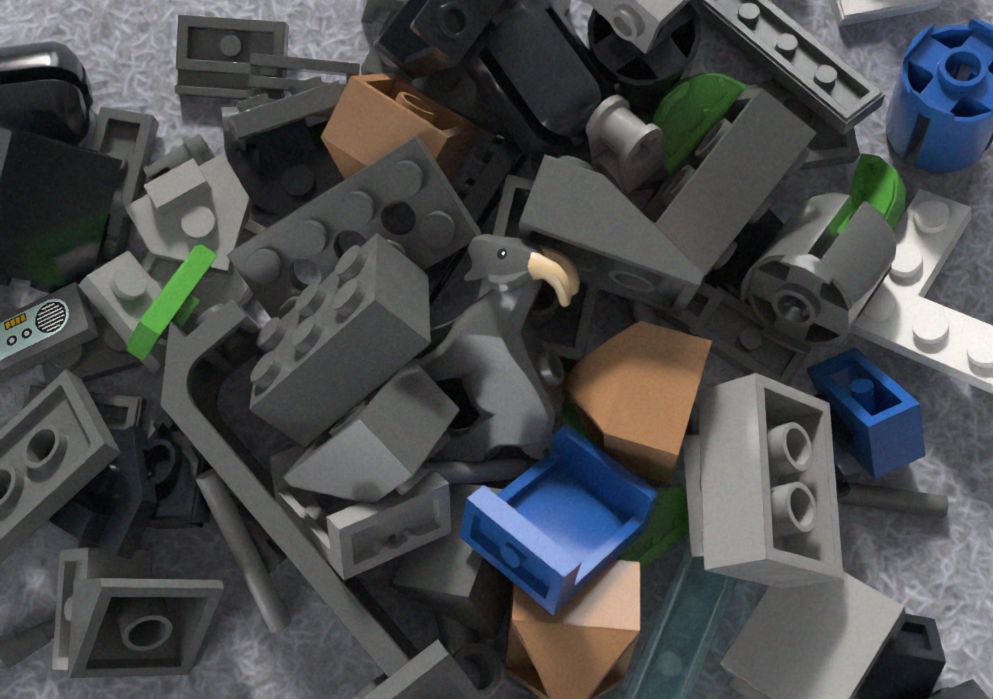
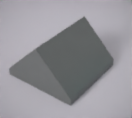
[388,484,512,639]
[68,578,225,678]

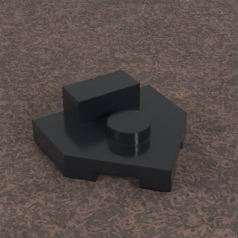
[231,118,344,219]
[144,410,213,530]
[48,425,157,559]

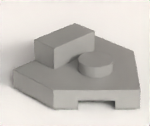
[125,153,253,276]

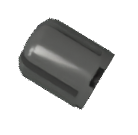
[741,192,896,354]

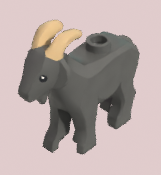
[413,234,580,462]

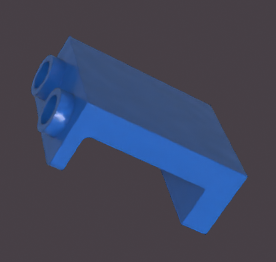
[459,424,658,615]

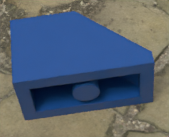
[807,347,926,479]

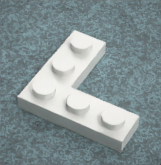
[850,189,993,394]

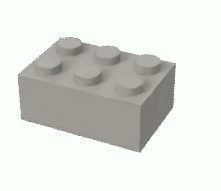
[697,373,844,589]

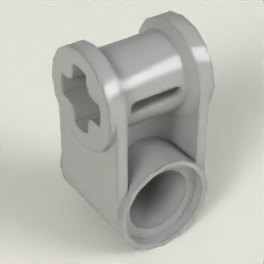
[586,94,665,197]

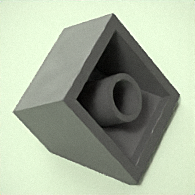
[283,358,460,504]

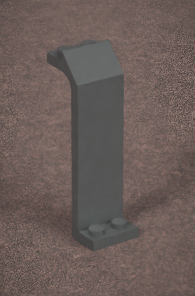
[160,299,420,699]

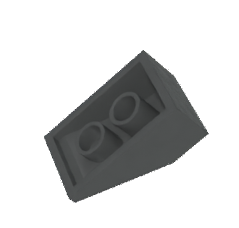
[518,155,704,317]

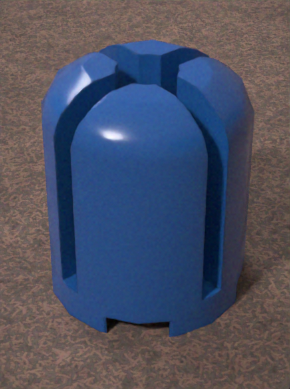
[885,19,993,173]

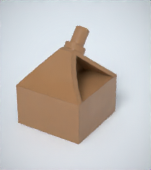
[321,73,482,233]
[561,321,712,484]
[505,560,640,699]

